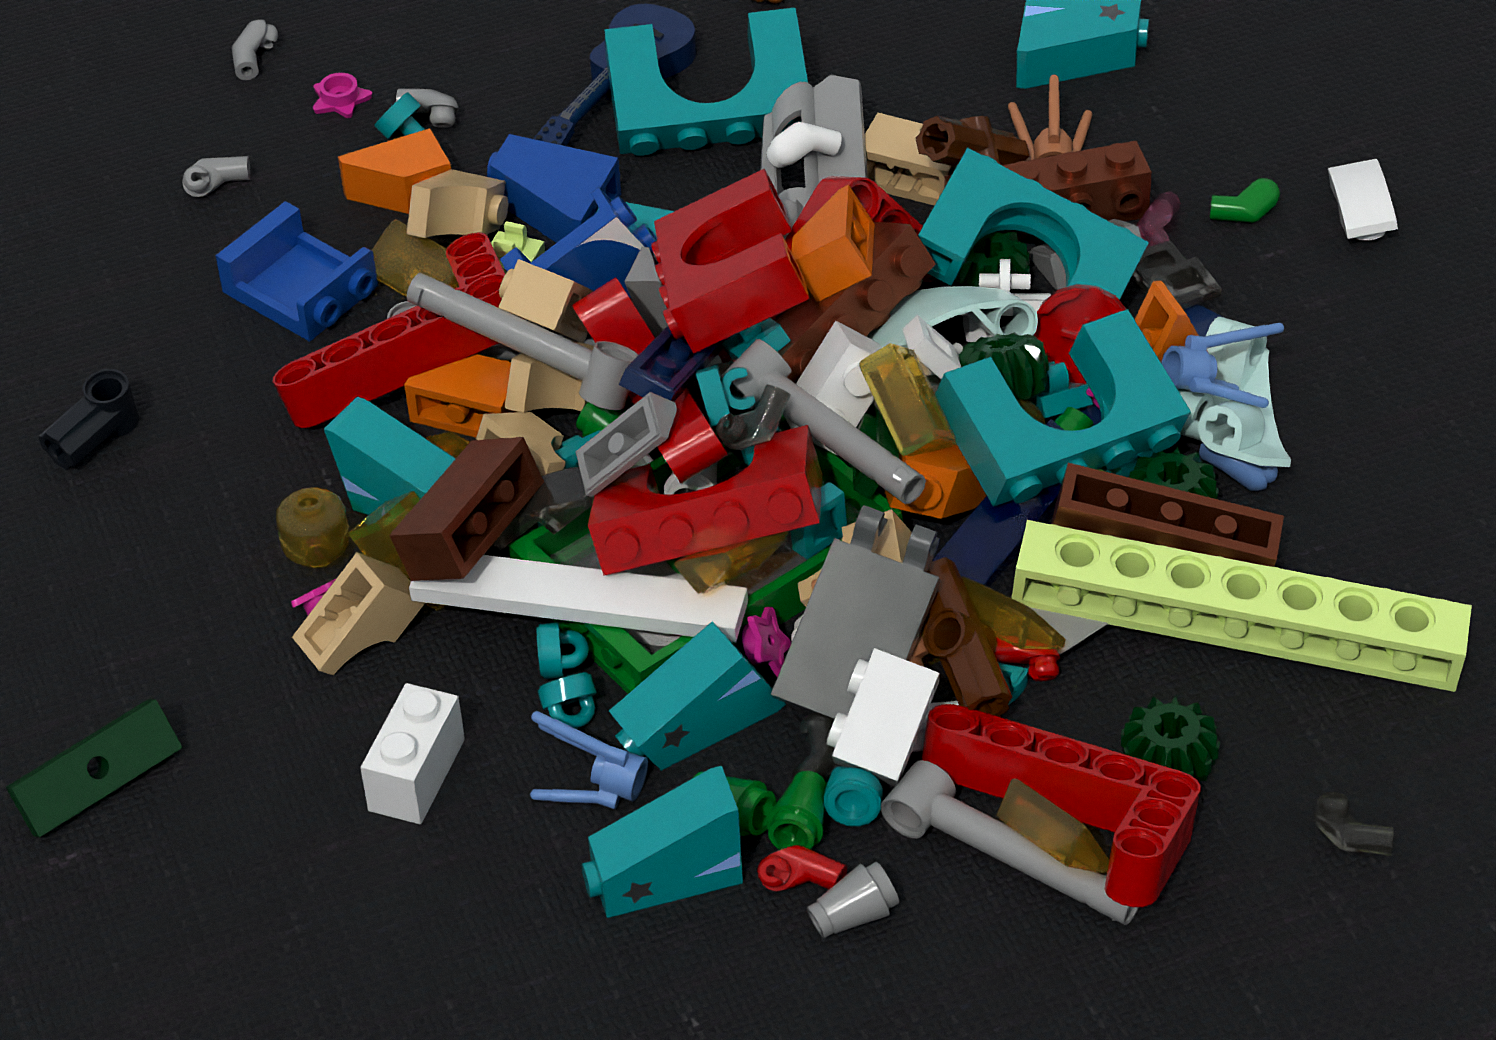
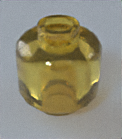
[276,487,350,567]

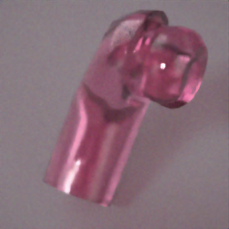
[1136,192,1180,251]

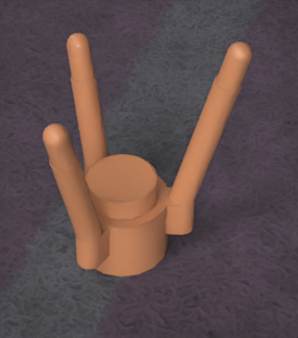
[1008,74,1092,161]

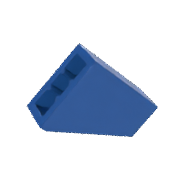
[487,134,621,243]

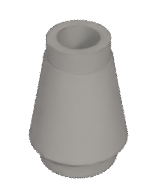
[806,862,899,938]

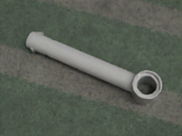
[407,273,638,410]
[721,339,926,504]
[881,760,1139,925]

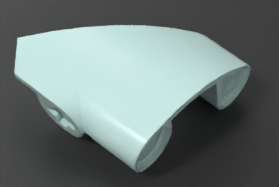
[866,286,1038,387]
[1177,316,1291,467]

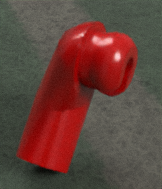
[994,634,1060,681]
[757,845,848,891]

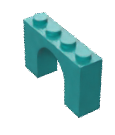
[604,8,808,156]
[918,147,1149,300]
[932,309,1191,507]

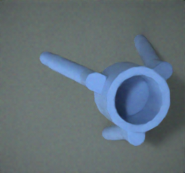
[1161,323,1284,408]
[530,711,648,809]

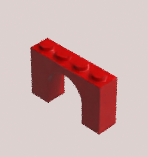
[651,168,809,354]
[588,425,823,576]

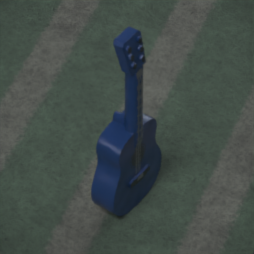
[533,4,696,146]

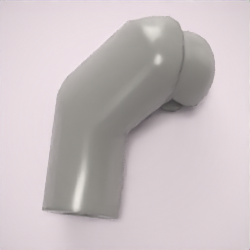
[232,19,278,80]
[396,88,458,128]
[182,156,250,197]

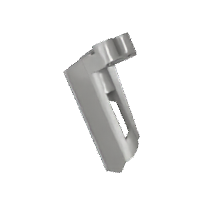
[760,74,868,239]

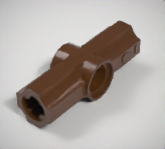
[915,116,1030,169]
[923,557,1013,717]

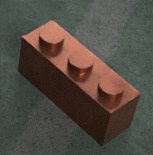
[389,437,544,581]

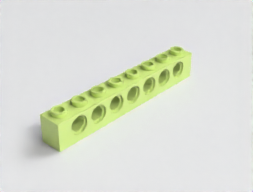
[1011,520,1472,692]

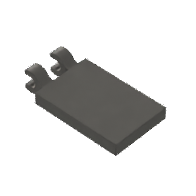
[771,505,941,721]

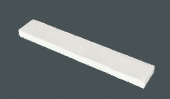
[409,555,748,642]

